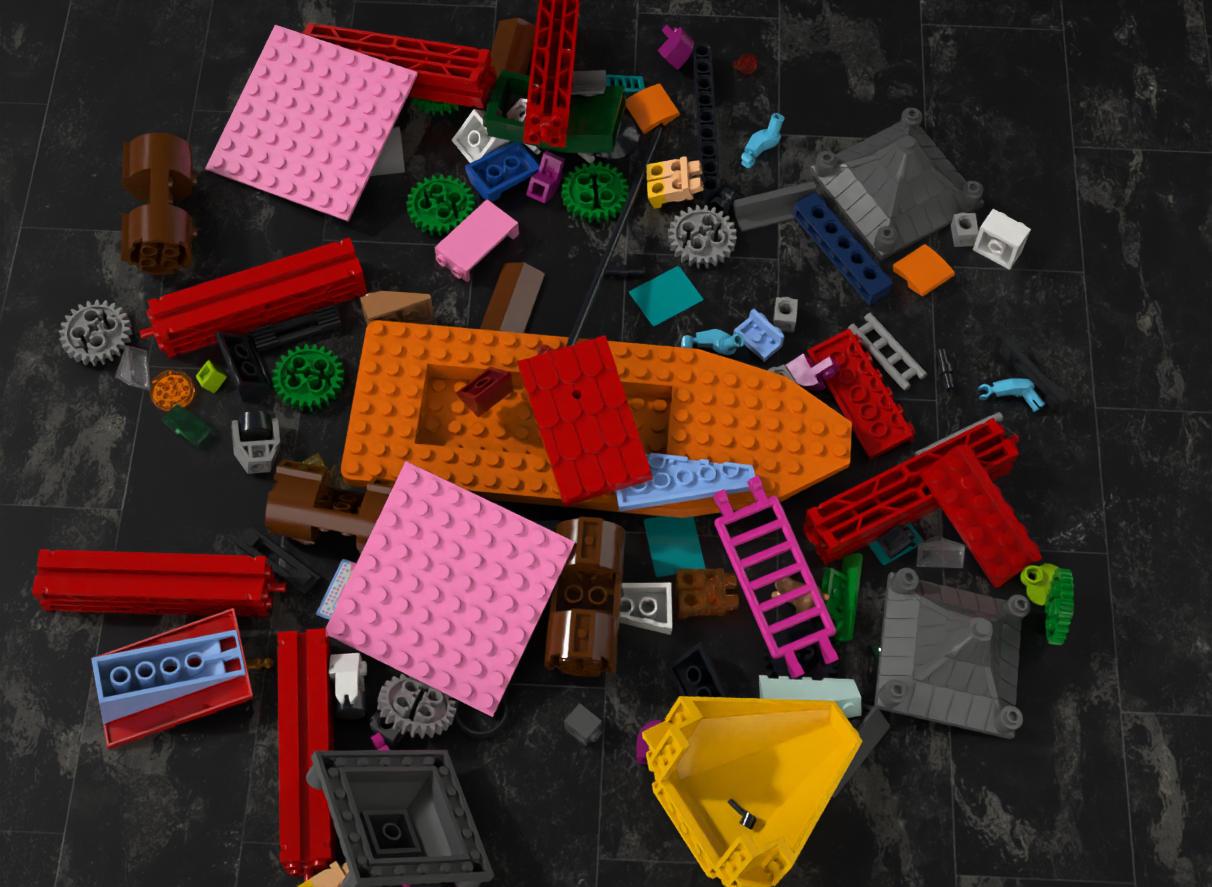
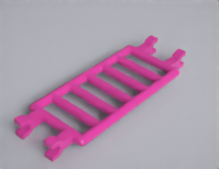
[713,475,839,679]

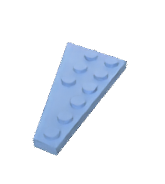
[615,453,755,511]

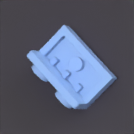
[733,309,784,362]

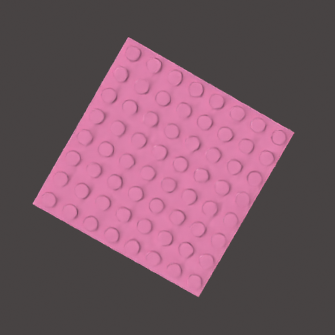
[205,25,418,222]
[326,461,576,717]

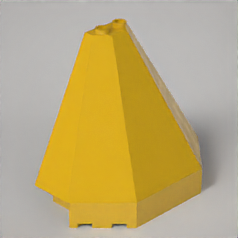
[642,696,863,887]

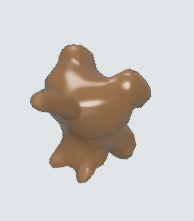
[771,576,830,614]

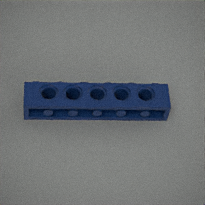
[793,192,893,306]

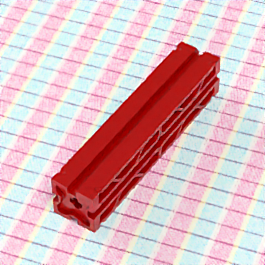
[523,0,580,148]
[302,23,497,109]
[139,237,367,358]
[802,417,1019,566]
[32,549,287,617]
[278,628,337,882]

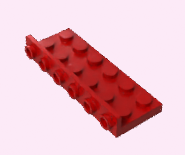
[807,328,916,460]
[919,443,1042,588]

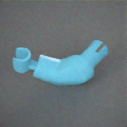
[741,113,785,169]
[681,329,745,355]
[977,378,1046,412]

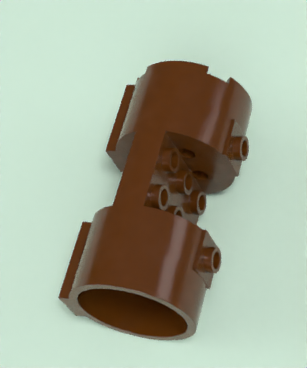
[121,133,197,275]
[265,459,396,553]
[544,517,626,677]

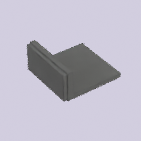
[571,70,606,96]

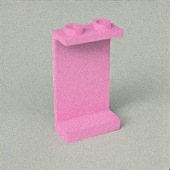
[435,200,519,283]

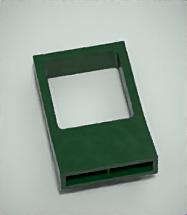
[483,70,627,153]

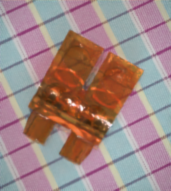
[675,568,739,619]

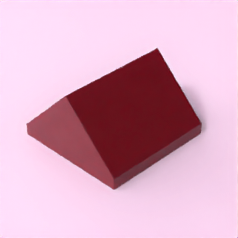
[456,366,513,418]

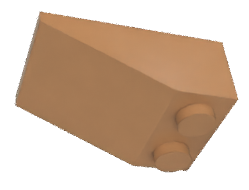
[360,291,434,326]

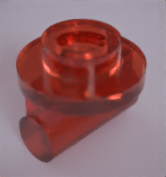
[733,53,757,74]

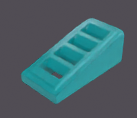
[606,75,645,97]

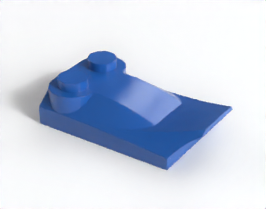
[465,142,541,201]

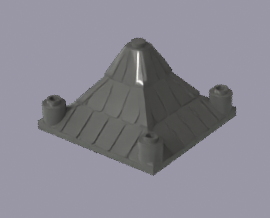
[810,108,984,261]
[874,568,1030,739]
[306,750,494,887]

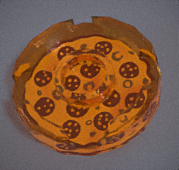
[149,370,195,412]

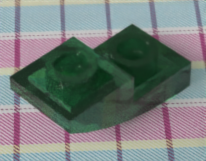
[161,404,212,447]

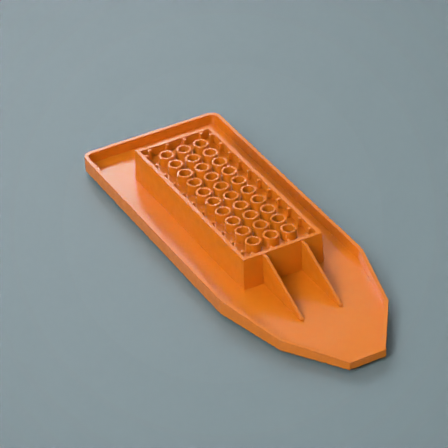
[341,320,852,518]

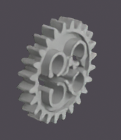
[668,205,737,268]
[59,300,132,366]
[377,674,456,739]

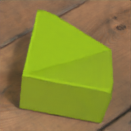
[196,360,227,393]

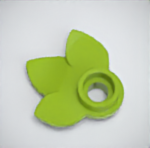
[1020,563,1058,606]

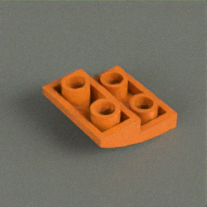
[626,84,681,134]
[893,244,955,297]

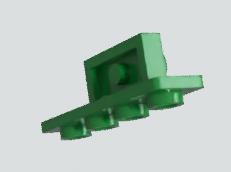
[821,553,863,643]

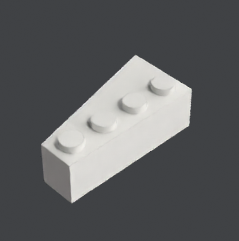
[620,583,672,635]

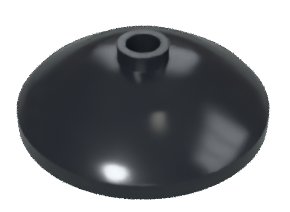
[592,111,642,161]

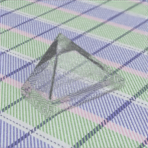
[115,346,151,390]
[916,536,965,568]

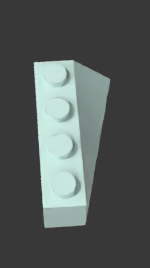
[759,675,861,718]

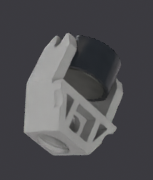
[231,411,280,474]

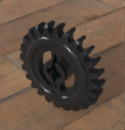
[763,619,841,681]

